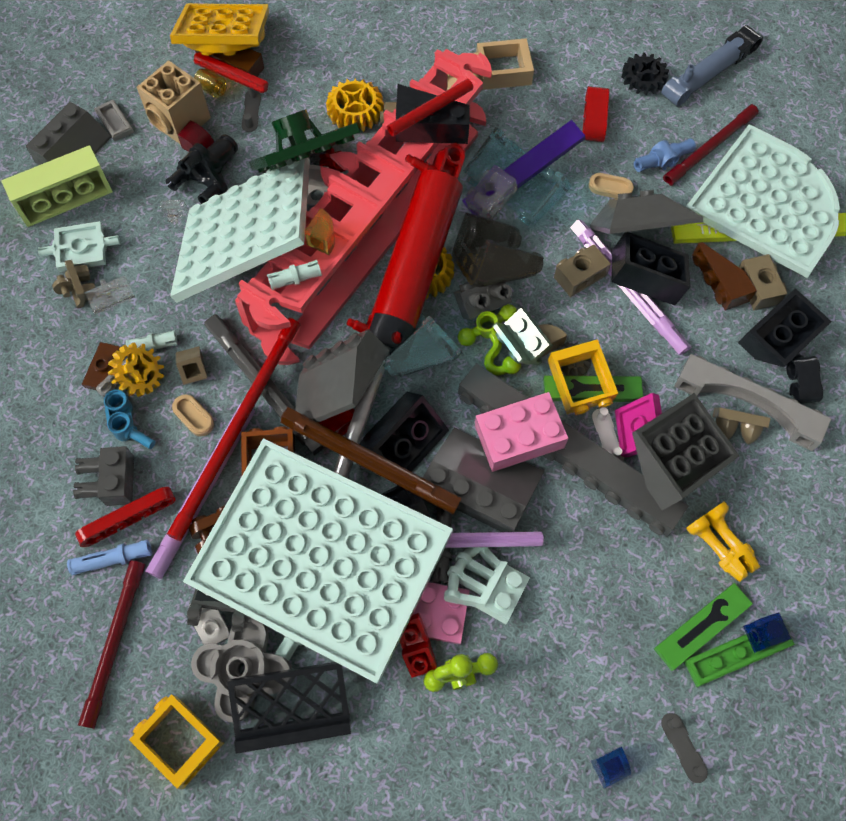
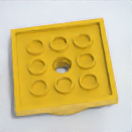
[170,3,269,56]

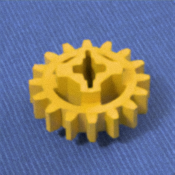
[108,342,164,397]

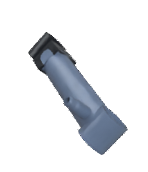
[661,25,763,107]

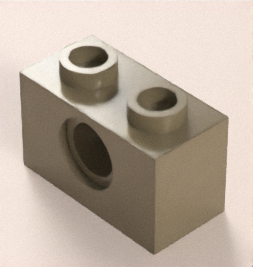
[554,244,611,298]
[739,254,787,311]

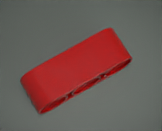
[582,86,609,142]

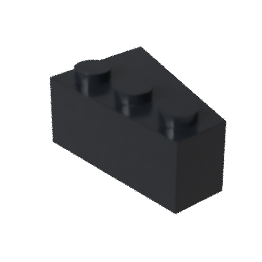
[396,84,470,144]

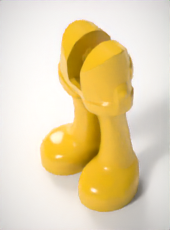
[686,501,760,582]

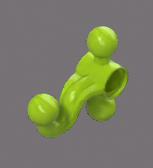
[457,304,521,376]
[423,653,498,692]

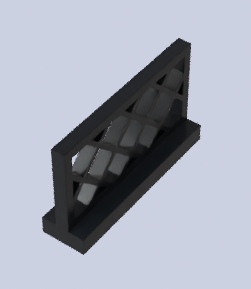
[227,662,351,754]

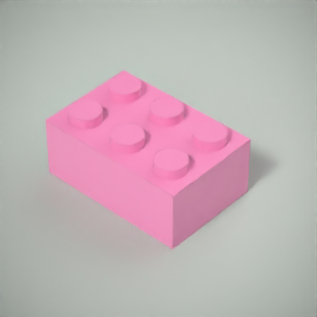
[475,392,568,472]

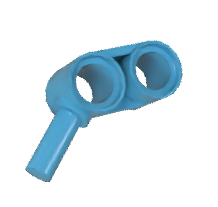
[104,390,156,449]

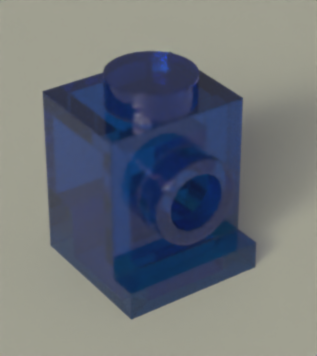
[743,612,791,653]

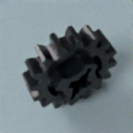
[621,53,669,95]

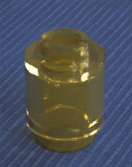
[194,68,227,98]

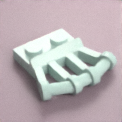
[444,547,530,624]

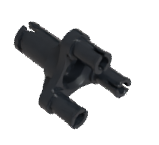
[165,134,238,204]

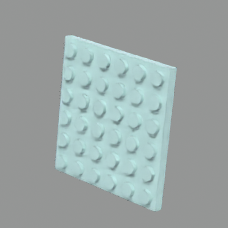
[170,158,310,303]

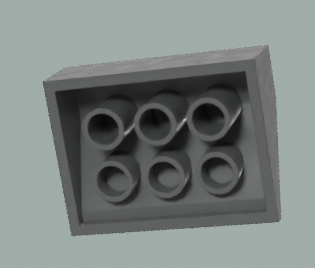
[295,329,390,422]
[632,393,739,510]
[423,427,544,532]

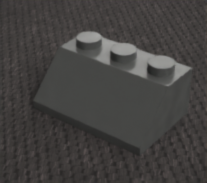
[26,102,111,165]

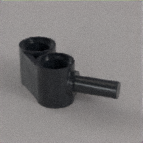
[786,353,823,404]

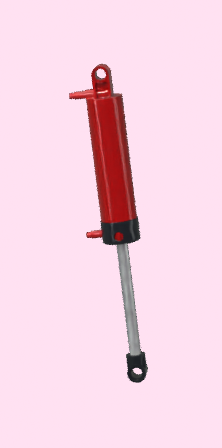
[334,143,465,478]

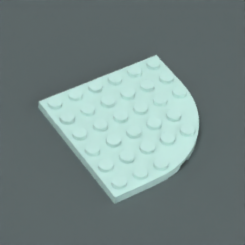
[686,124,840,278]

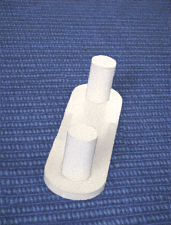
[592,407,624,461]

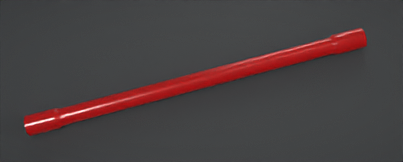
[167,318,301,541]

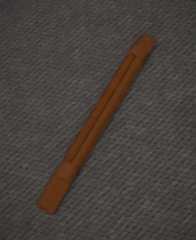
[280,407,462,514]

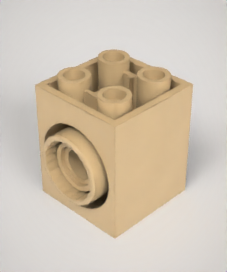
[137,60,211,145]

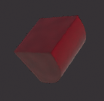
[178,120,215,152]

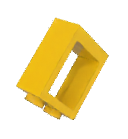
[548,339,618,415]
[129,694,224,789]

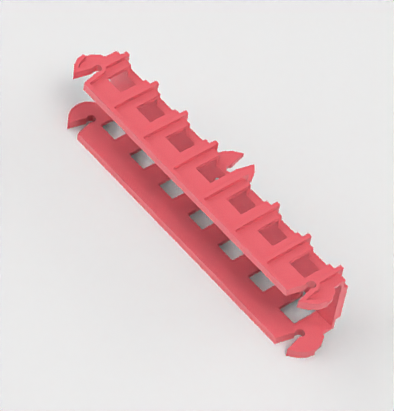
[235,49,492,365]

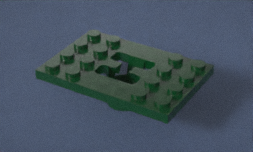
[249,109,360,173]

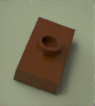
[82,342,120,390]

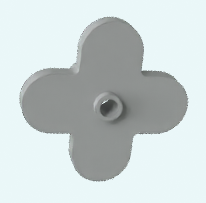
[191,616,292,722]

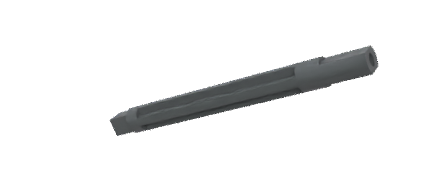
[204,314,324,456]

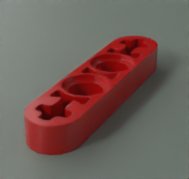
[75,487,176,547]

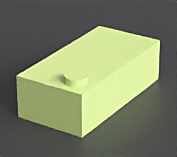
[1,145,113,227]

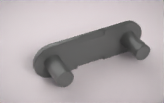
[241,87,261,132]
[661,713,708,783]

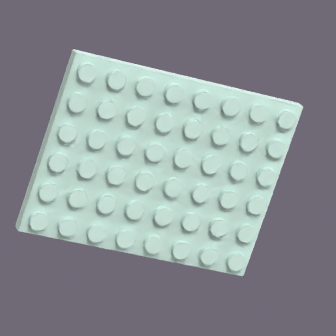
[183,438,453,684]

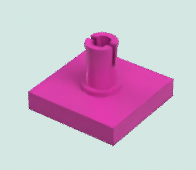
[615,393,662,457]

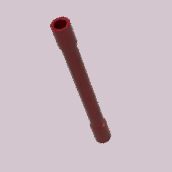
[663,104,759,186]
[78,560,146,729]

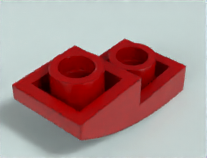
[399,613,437,678]

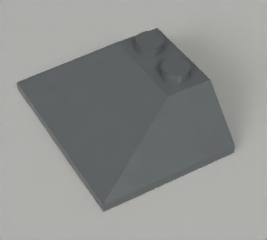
[590,190,703,234]

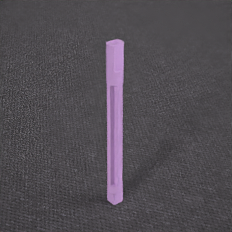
[570,219,691,355]
[145,404,255,579]

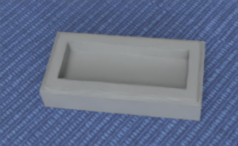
[94,100,134,142]

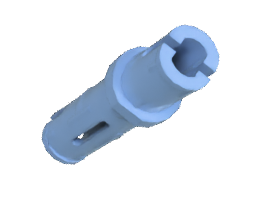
[67,539,152,576]

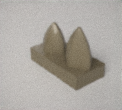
[713,407,770,445]

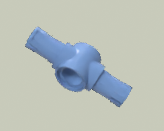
[634,138,696,172]

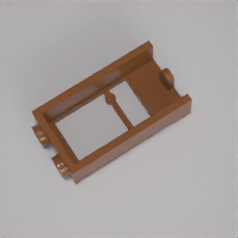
[241,426,295,475]

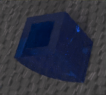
[591,746,631,788]

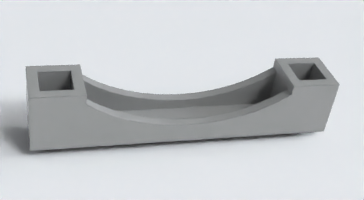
[674,354,831,451]

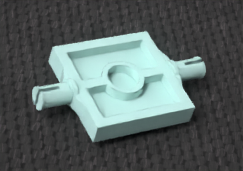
[38,221,120,272]

